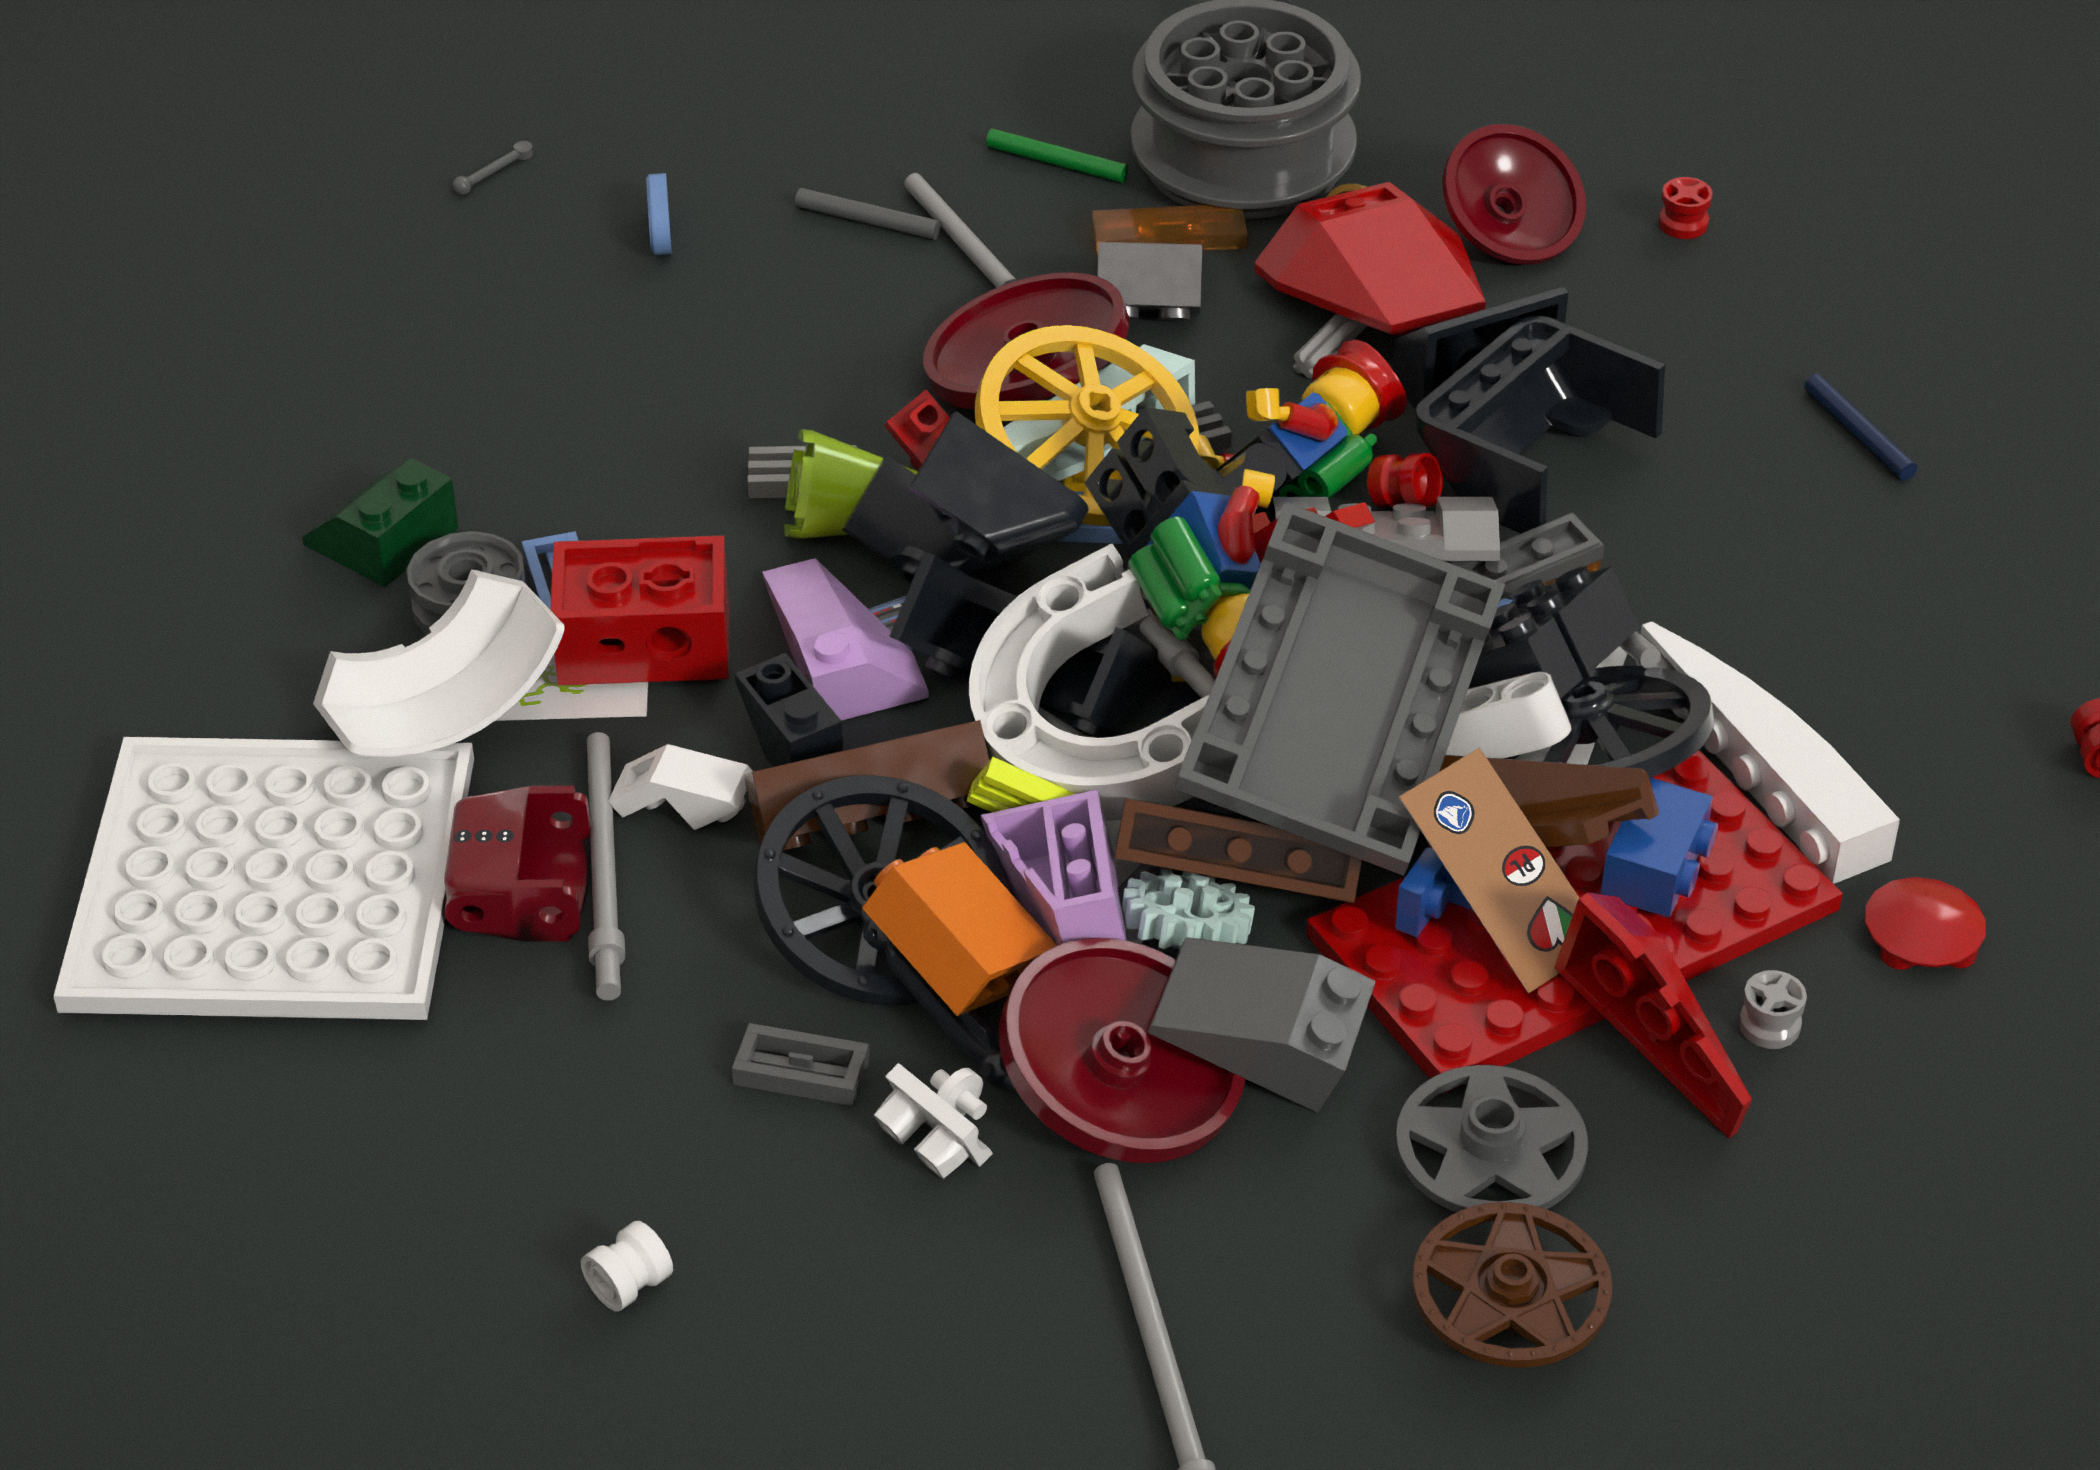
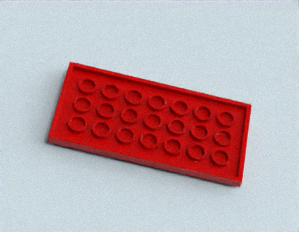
[1306,750,1843,1094]

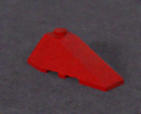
[1554,892,1752,1139]

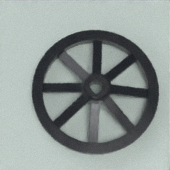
[1504,665,1714,779]
[754,775,1007,1005]

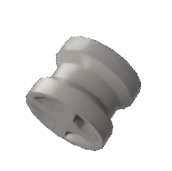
[1739,970,1807,1049]

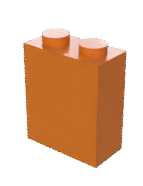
[862,842,1058,1016]

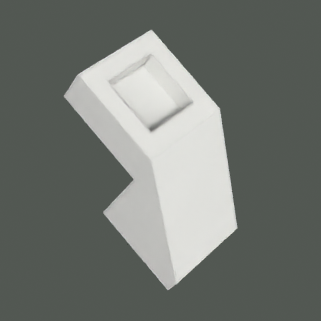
[608,744,753,830]

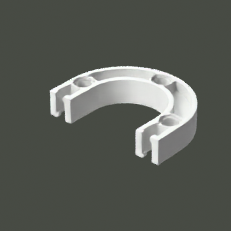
[969,543,1210,821]

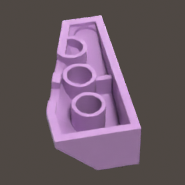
[762,558,929,721]

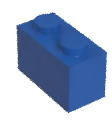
[1601,778,1718,918]

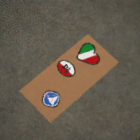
[1399,747,1579,993]

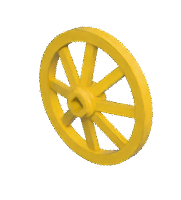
[975,325,1199,526]

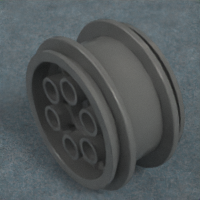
[1131,0,1361,219]

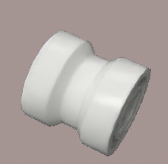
[580,1221,673,1312]

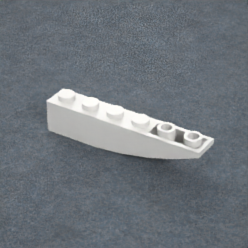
[1636,621,1900,884]

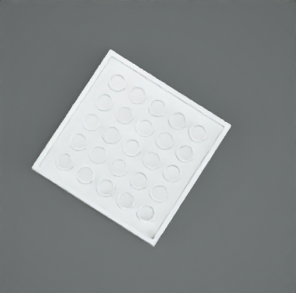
[54,737,474,1020]

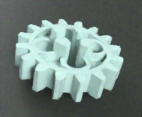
[1121,868,1255,950]

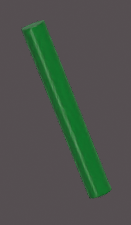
[986,128,1129,183]

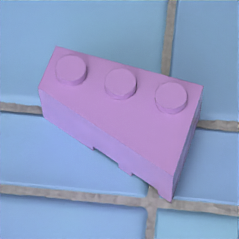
[981,789,1127,945]

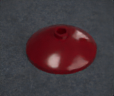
[1442,124,1586,265]

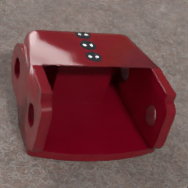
[444,786,591,942]

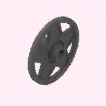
[1395,1065,1588,1212]

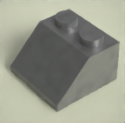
[1098,242,1202,321]

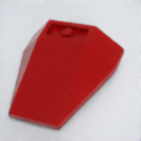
[1254,182,1486,335]

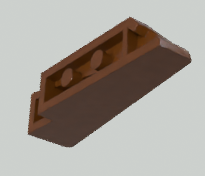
[1420,755,1660,847]

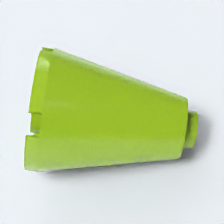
[784,429,918,539]

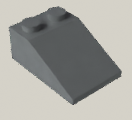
[1147,937,1376,1113]

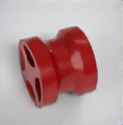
[1658,177,1713,239]

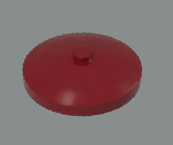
[923,272,1130,410]
[999,938,1245,1163]

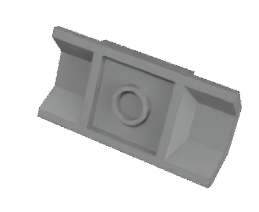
[1270,497,1500,561]

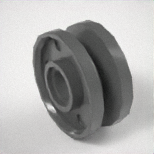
[407,531,526,635]

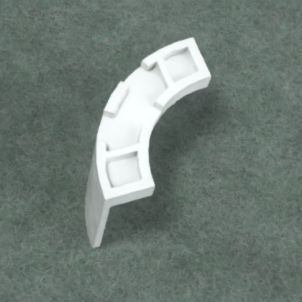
[313,569,564,757]

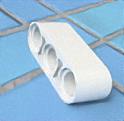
[1445,672,1571,759]

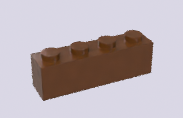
[743,720,989,850]
[1114,797,1362,903]

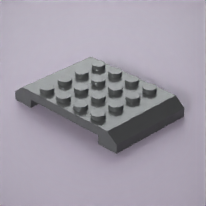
[1173,502,1506,876]

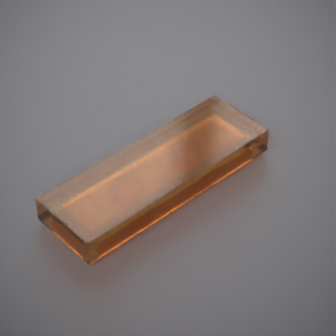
[1092,205,1248,255]

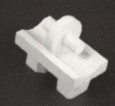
[874,1063,993,1179]

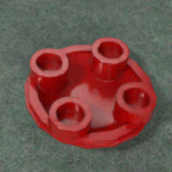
[1865,877,1986,970]

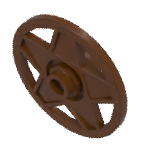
[1412,1202,1613,1368]

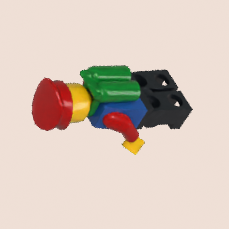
[1198,340,1407,499]
[1084,407,1275,678]

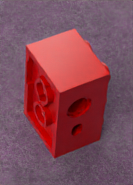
[551,536,729,685]

